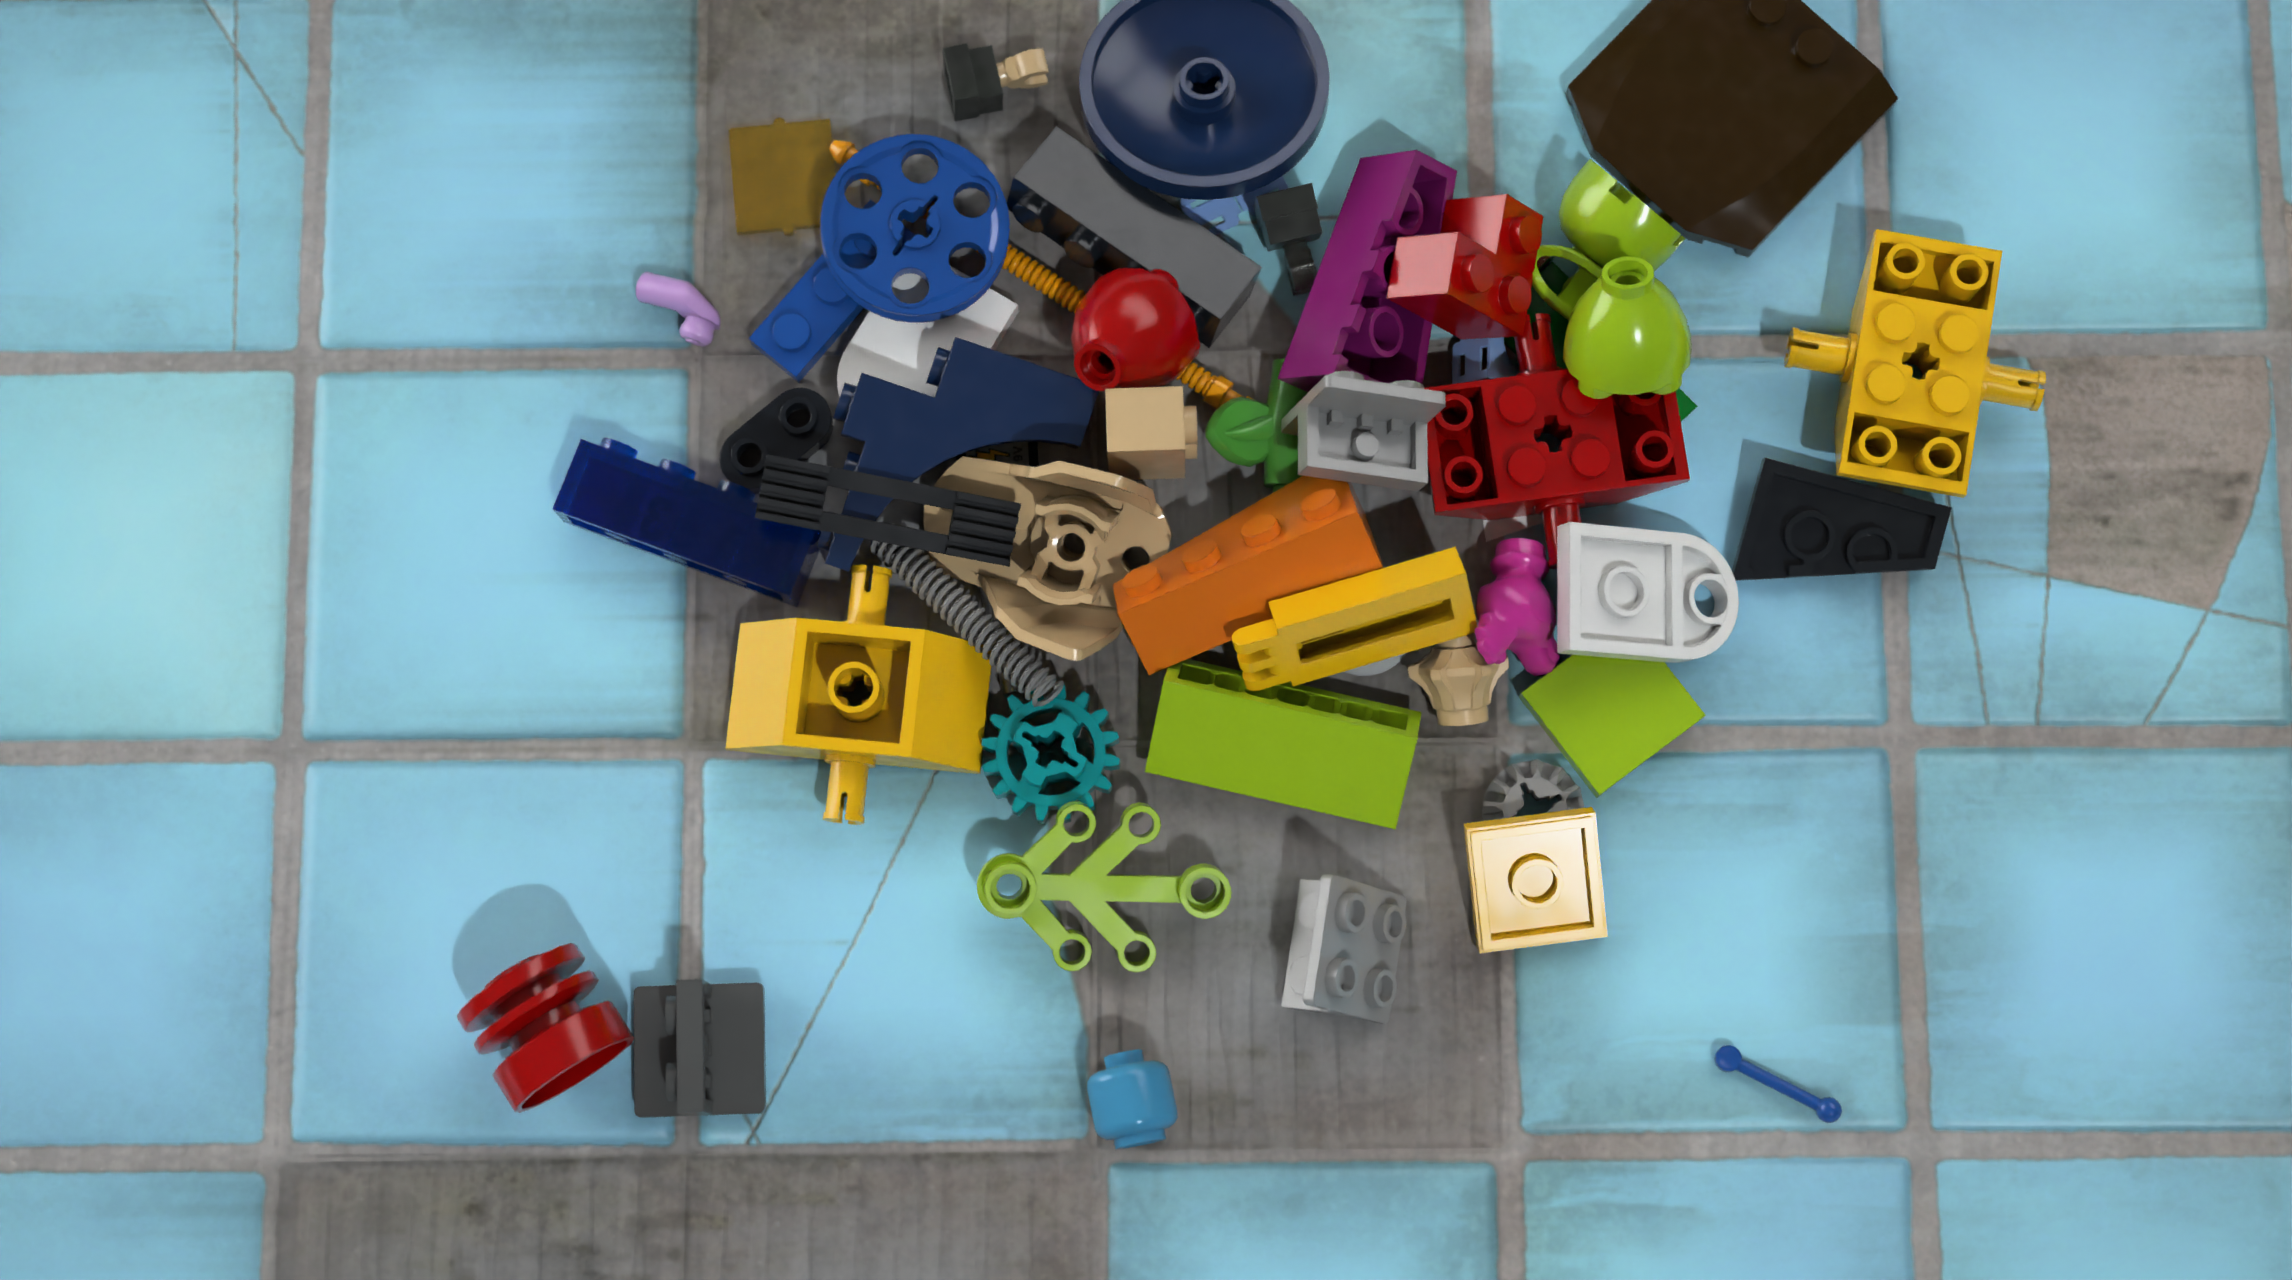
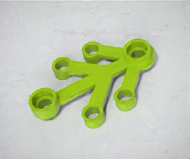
[977,801,1231,973]

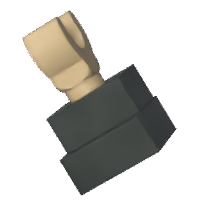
[943,43,1049,122]

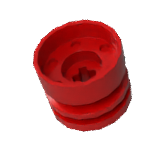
[457,943,635,1113]

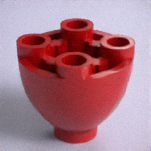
[1071,268,1200,391]

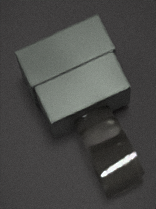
[1253,183,1322,296]

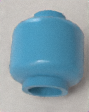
[1087,1049,1178,1150]

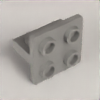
[1281,371,1446,492]
[1281,874,1406,1024]

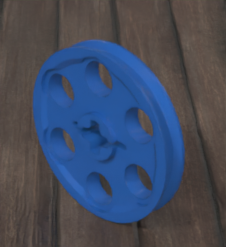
[820,134,1010,323]

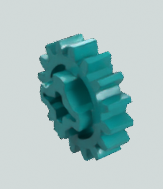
[981,685,1121,824]

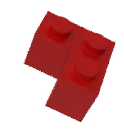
[1386,194,1544,340]

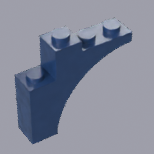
[817,337,1099,571]

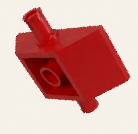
[1424,313,1690,569]

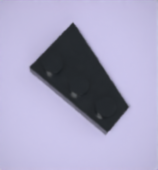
[1732,458,1952,581]

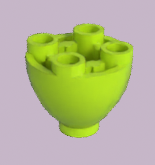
[1563,256,1692,399]

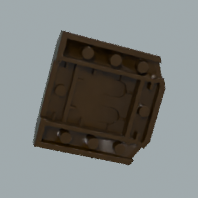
[1565,0,1898,257]

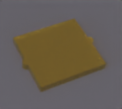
[729,118,836,237]

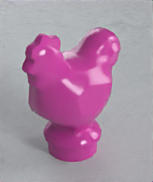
[1475,538,1560,676]

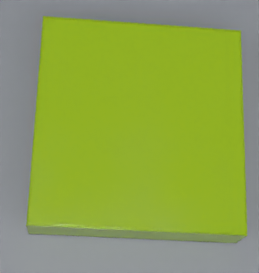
[1519,655,1706,798]

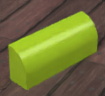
[1144,659,1422,830]

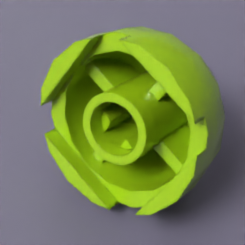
[1559,159,1685,271]

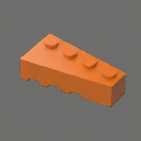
[1112,476,1384,675]

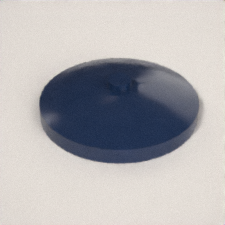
[1079,0,1330,200]

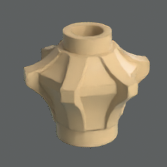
[1407,633,1509,726]

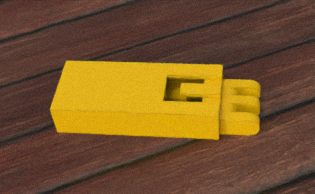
[1232,546,1478,691]

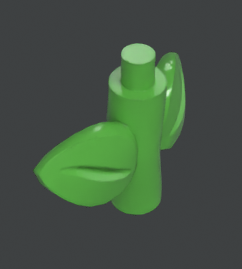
[1205,358,1308,492]

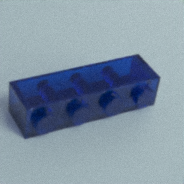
[552,437,821,607]

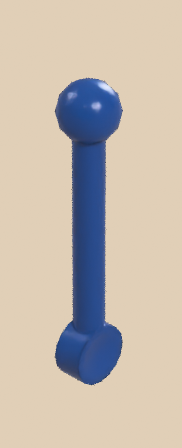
[1714,1045,1842,1123]

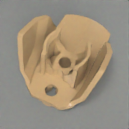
[923,456,1173,661]

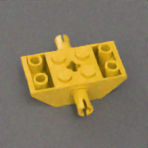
[1784,229,2046,498]
[725,565,993,825]

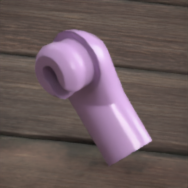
[636,272,721,347]

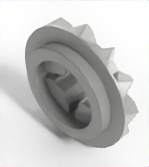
[1482,759,1584,821]

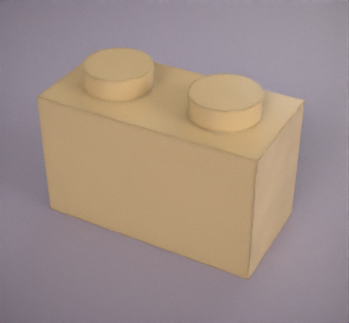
[1105,386,1198,480]

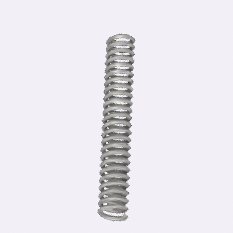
[871,522,1064,707]

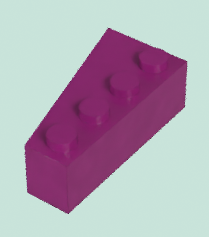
[1278,150,1457,392]

